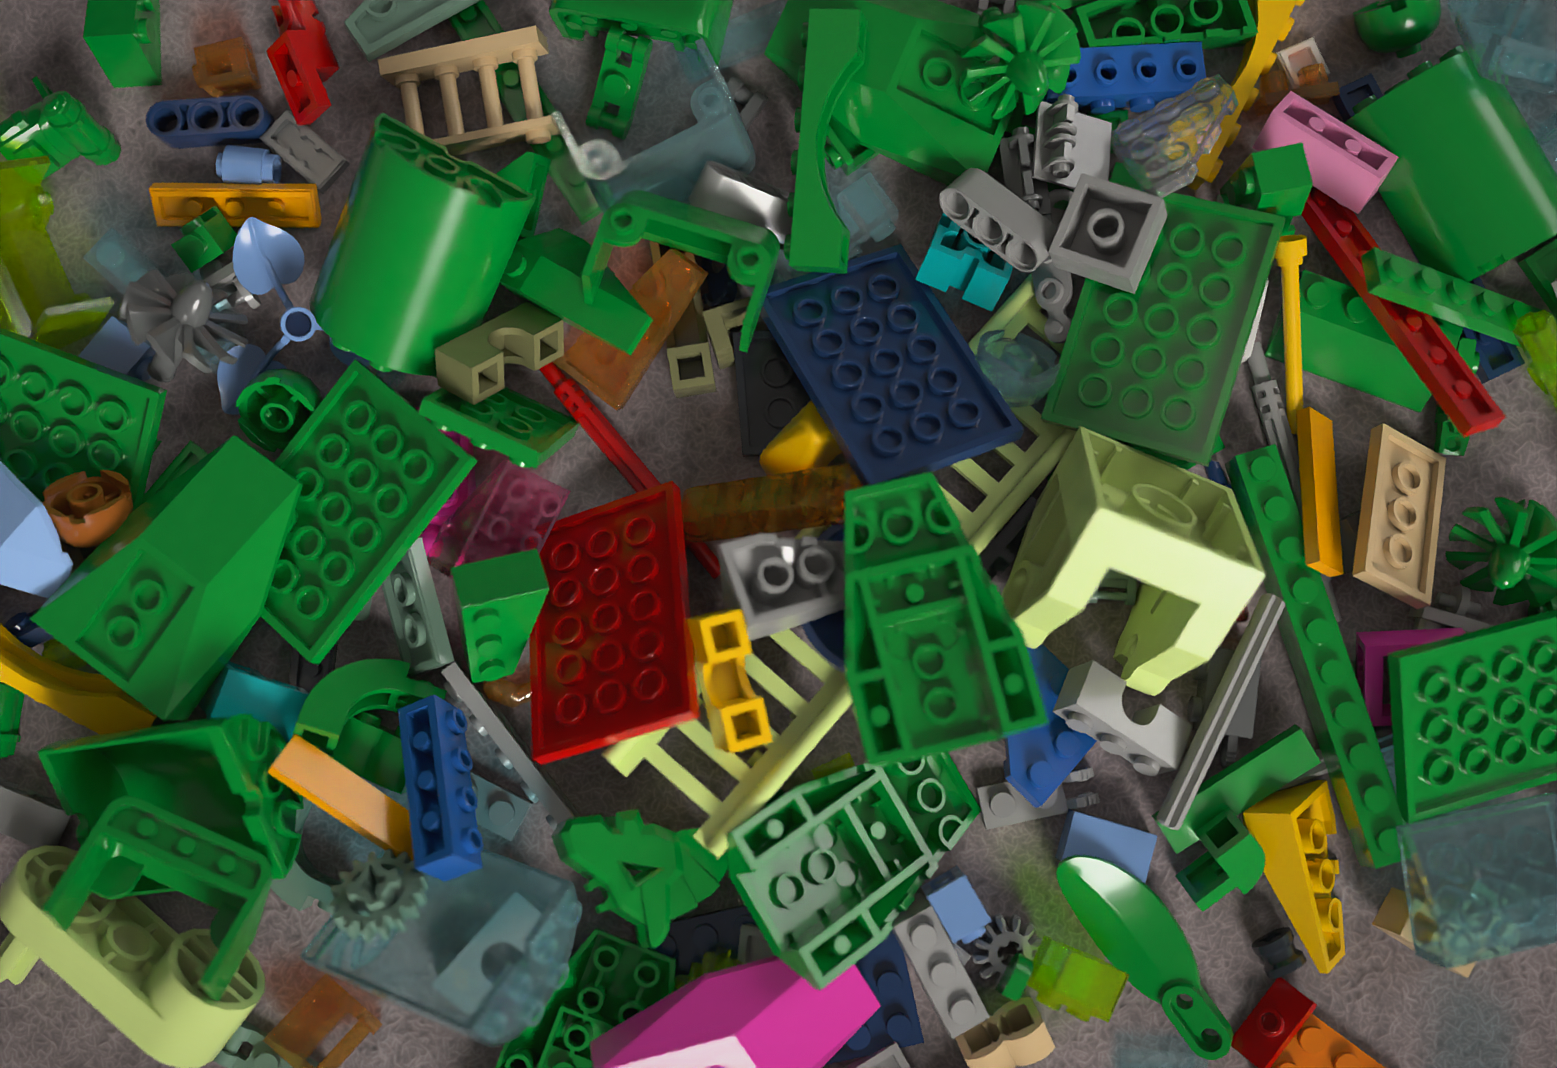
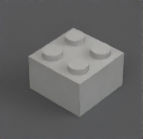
[1048,173,1167,294]

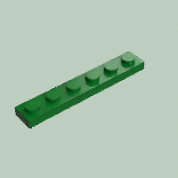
[1361,247,1557,357]

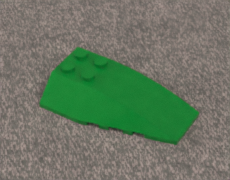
[844,472,1048,767]
[727,752,981,990]

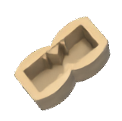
[955,997,1055,1068]

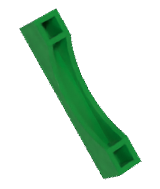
[784,8,868,274]

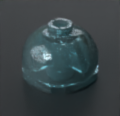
[975,330,1060,408]

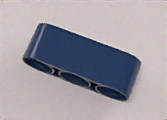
[145,95,275,149]

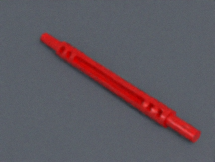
[539,361,721,580]

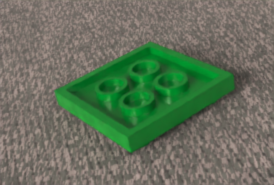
[418,387,579,469]

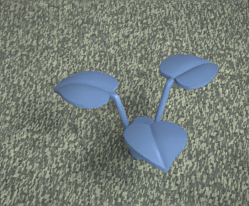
[217,217,370,415]

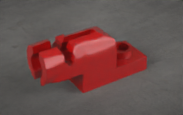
[266,0,340,125]

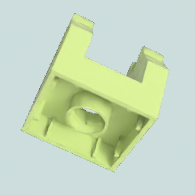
[1001,426,1265,696]

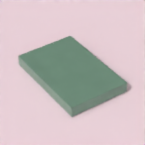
[381,537,454,678]

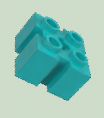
[915,211,1013,311]

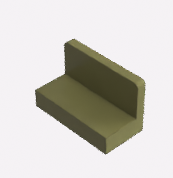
[702,297,751,370]

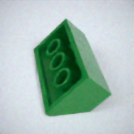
[1264,270,1463,413]

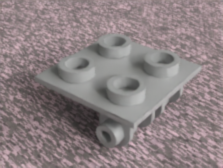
[1032,94,1112,190]

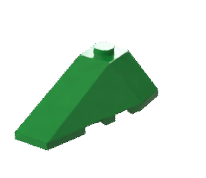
[500,228,653,356]

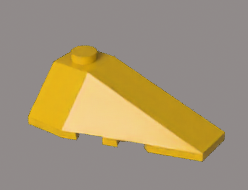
[1243,780,1345,974]

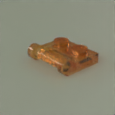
[263,973,382,1068]

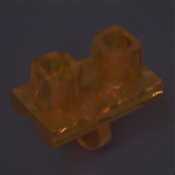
[1254,63,1340,116]

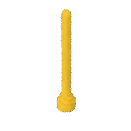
[1274,235,1307,434]

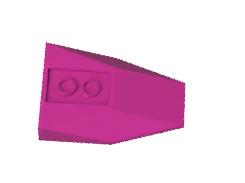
[590,956,881,1068]

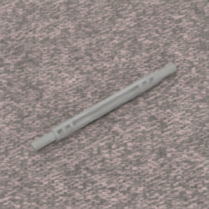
[1248,342,1342,622]

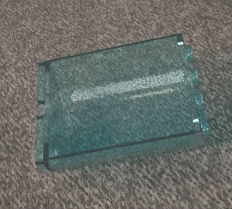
[300,848,582,1045]

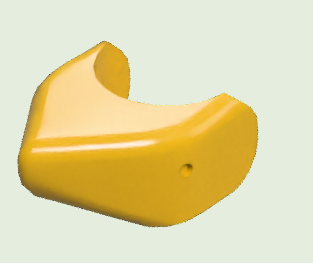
[759,400,842,505]

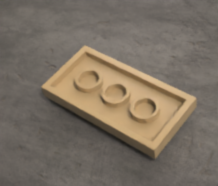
[1352,423,1446,609]

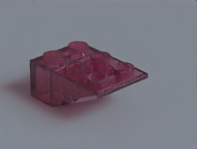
[427,459,571,579]

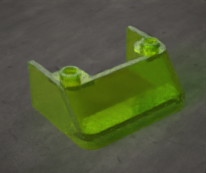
[0,156,114,349]

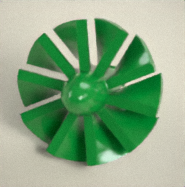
[959,0,1081,119]
[1445,497,1557,608]

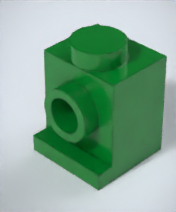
[171,205,237,273]

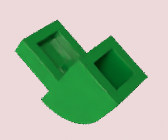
[1175,806,1265,912]

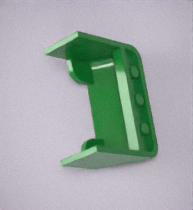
[581,190,780,353]
[41,796,273,1002]

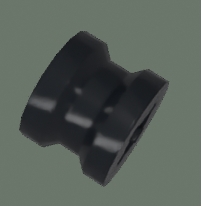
[1251,927,1307,979]

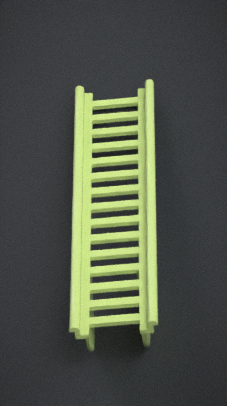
[602,272,1077,859]

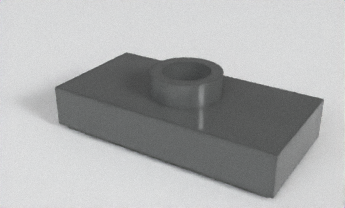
[260,108,350,194]

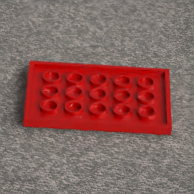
[526,481,700,764]

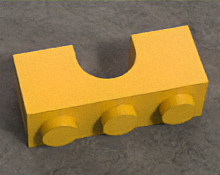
[686,608,772,753]

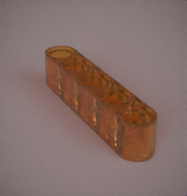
[681,463,863,542]

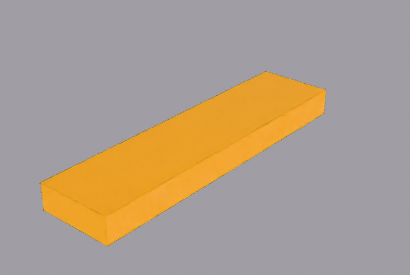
[149,183,322,228]
[1296,406,1343,577]
[267,734,414,861]

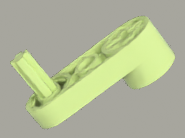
[0,845,265,1068]

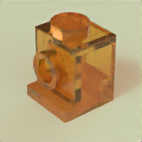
[192,37,262,97]

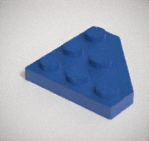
[1003,644,1097,808]

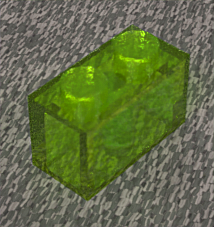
[1027,935,1130,1022]

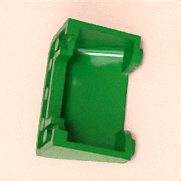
[549,0,733,65]

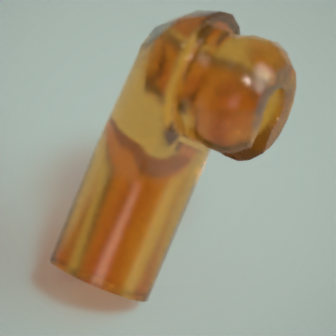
[483,676,531,708]

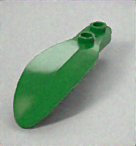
[1056,855,1233,1060]

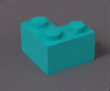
[198,661,309,743]

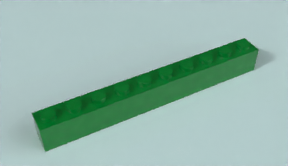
[1224,444,1417,869]

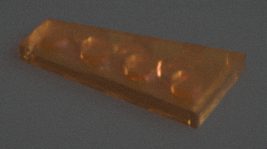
[553,249,709,411]

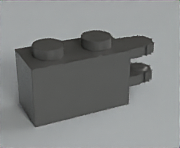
[1187,648,1262,769]

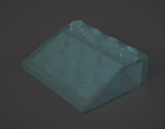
[1396,792,1557,969]

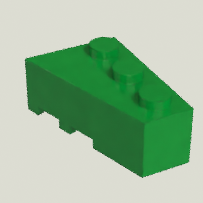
[83,0,162,88]
[1216,142,1313,259]

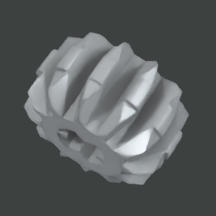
[971,913,1044,986]

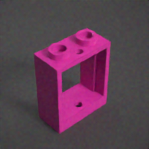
[1356,628,1466,726]

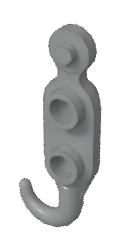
[1032,188,1073,344]

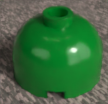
[1353,0,1442,59]
[236,368,323,452]

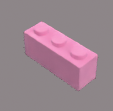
[1252,91,1399,214]

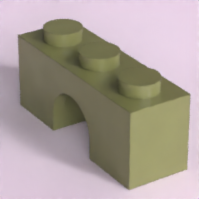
[435,301,564,405]

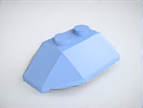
[0,461,73,599]

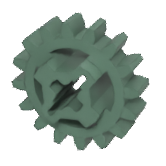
[328,849,429,943]

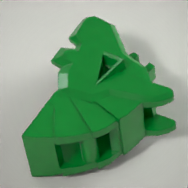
[551,809,729,949]

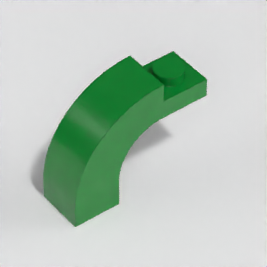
[291,659,447,755]

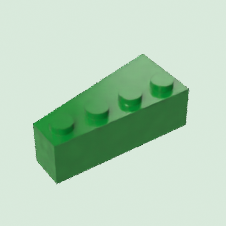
[1069,0,1258,50]

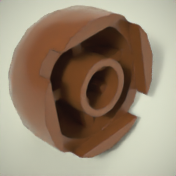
[40,470,133,549]

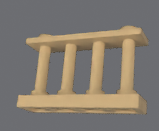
[378,25,562,156]

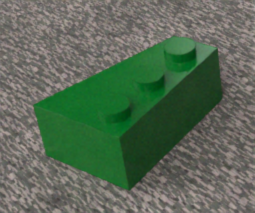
[451,549,549,683]

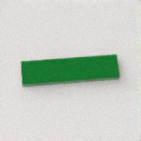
[1151,724,1321,854]

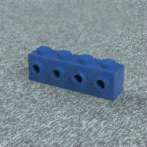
[1042,41,1208,115]
[398,694,483,882]

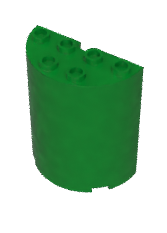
[1344,45,1557,282]
[309,112,536,378]
[37,713,304,899]

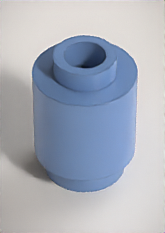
[216,145,282,185]

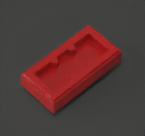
[1231,977,1317,1068]

